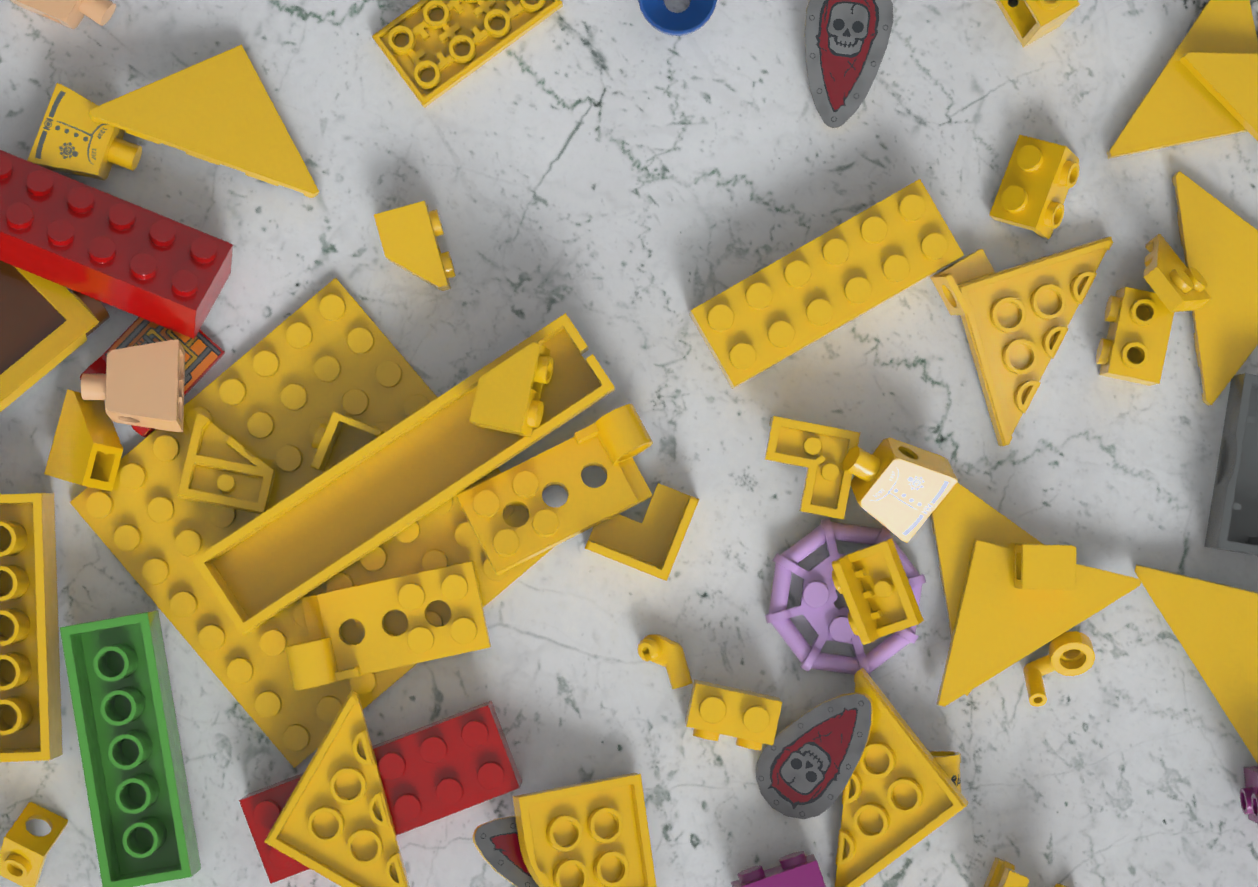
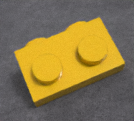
[989,134,1080,239]
[832,538,924,645]

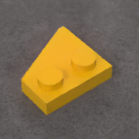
[1143,234,1212,312]
[177,414,276,514]

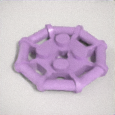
[765,518,926,677]

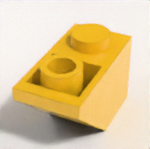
[374,201,456,291]
[469,342,554,437]
[44,389,123,492]

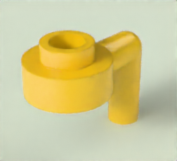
[1023,631,1095,707]

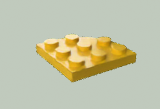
[512,773,657,887]

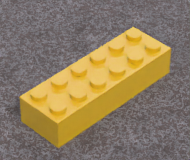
[689,179,964,389]
[0,493,63,762]

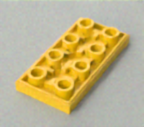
[372,0,563,108]

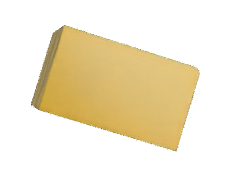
[764,416,860,519]
[585,483,699,581]

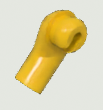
[637,634,692,689]

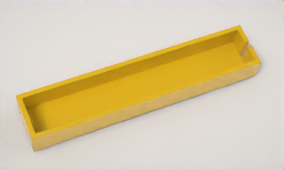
[192,313,615,635]

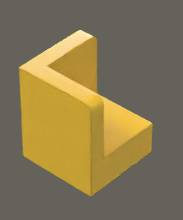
[1015,544,1076,590]

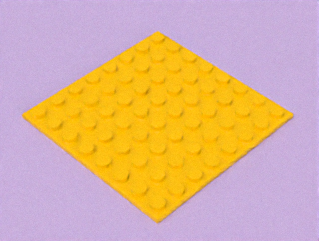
[70,277,555,768]

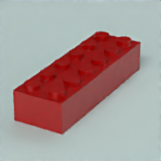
[0,150,233,339]
[239,701,522,884]

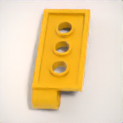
[457,404,653,575]
[285,561,491,691]

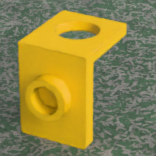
[930,249,995,315]
[311,411,385,471]
[0,802,68,887]

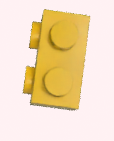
[1096,287,1174,386]
[685,679,782,750]

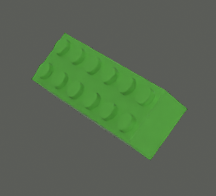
[60,610,201,887]

